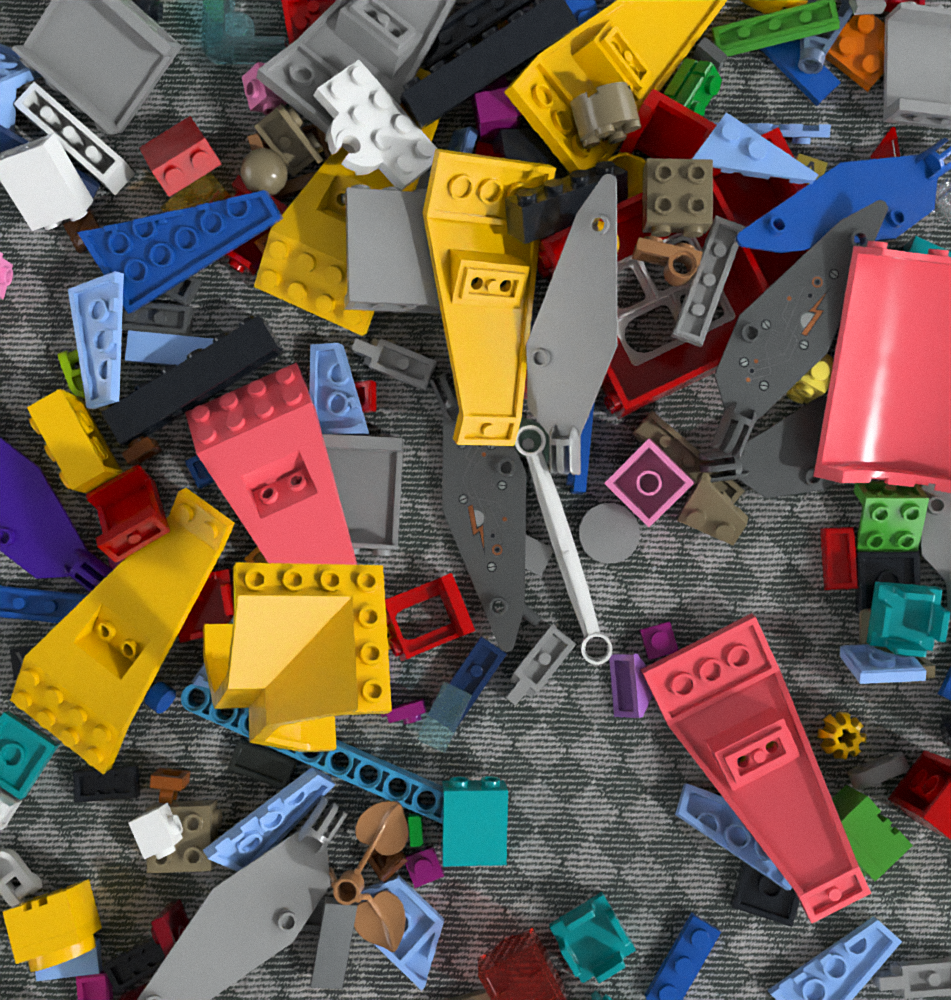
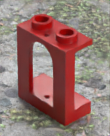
[385,573,476,661]

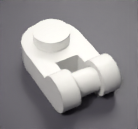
[0,849,42,907]

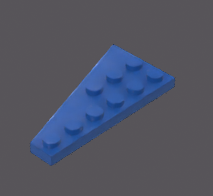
[77,190,284,314]

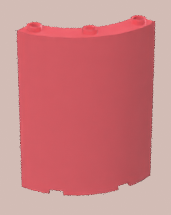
[813,241,951,493]

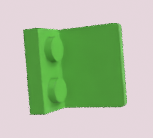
[854,481,929,552]

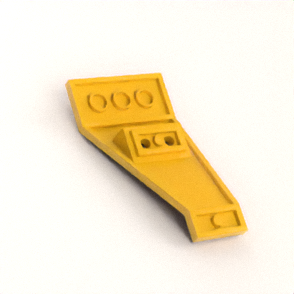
[504,0,728,173]
[254,67,440,336]
[422,148,556,446]
[10,488,235,774]

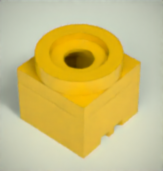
[2,879,102,972]

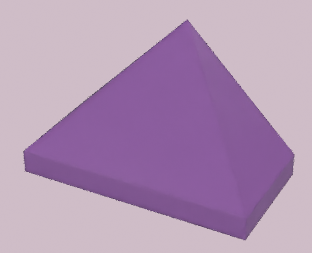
[609,654,653,718]

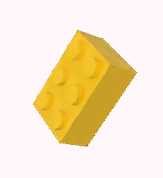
[27,389,123,493]

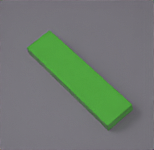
[712,0,840,57]

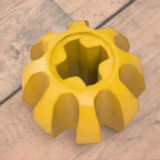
[817,712,866,759]

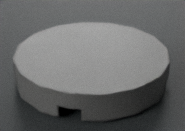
[578,503,640,564]

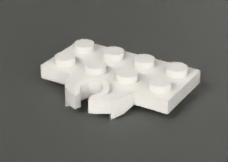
[313,60,438,191]

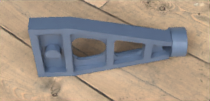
[798,0,853,74]

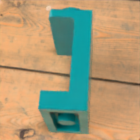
[441,776,508,867]

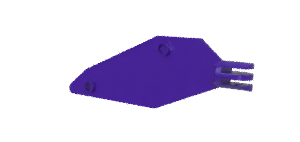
[0,437,113,592]

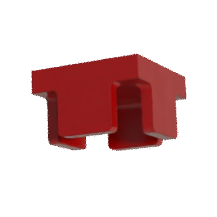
[178,569,234,643]

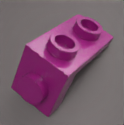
[381,698,427,725]

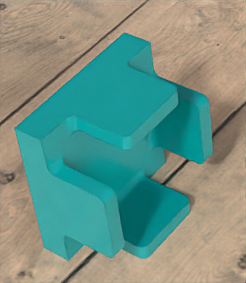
[866,582,950,657]
[549,892,636,984]

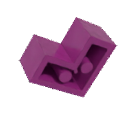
[471,76,522,144]

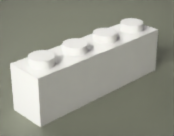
[14,82,135,195]

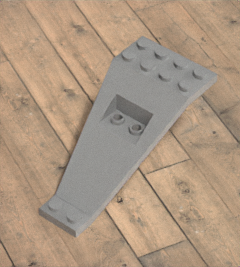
[256,0,456,153]

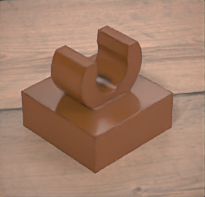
[150,768,191,804]

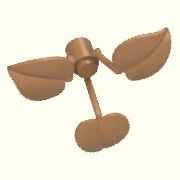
[328,801,409,952]

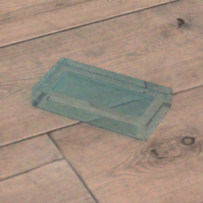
[417,681,472,753]

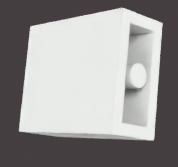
[0,133,94,231]

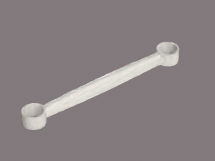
[515,425,612,665]

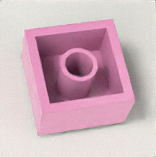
[604,438,695,527]

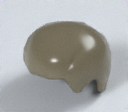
[240,148,288,196]

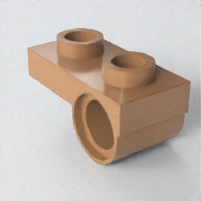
[632,236,703,286]

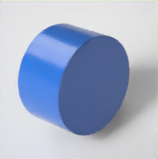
[144,681,176,714]

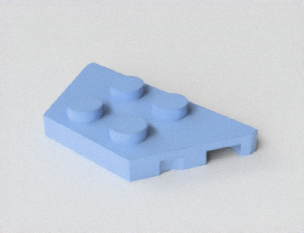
[357,875,444,991]

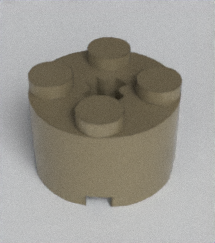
[570,82,641,149]

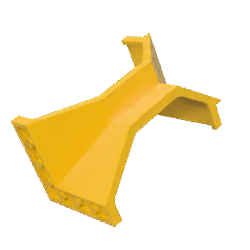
[203,562,392,752]

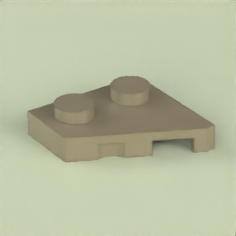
[677,472,748,546]

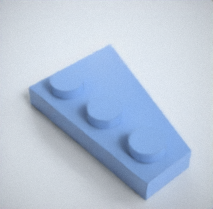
[309,343,369,435]

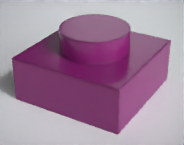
[639,621,678,660]
[405,844,444,888]

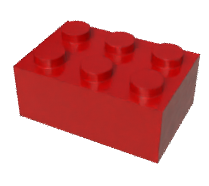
[888,750,951,841]

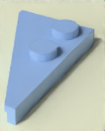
[692,112,819,185]

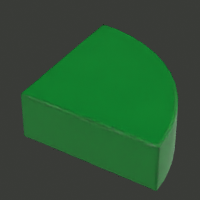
[408,813,424,847]

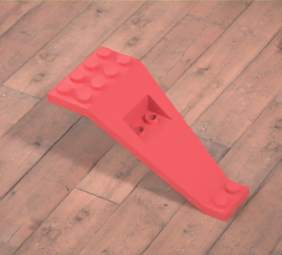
[185,363,357,565]
[640,613,871,923]

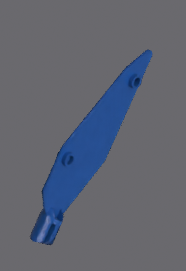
[736,138,951,253]

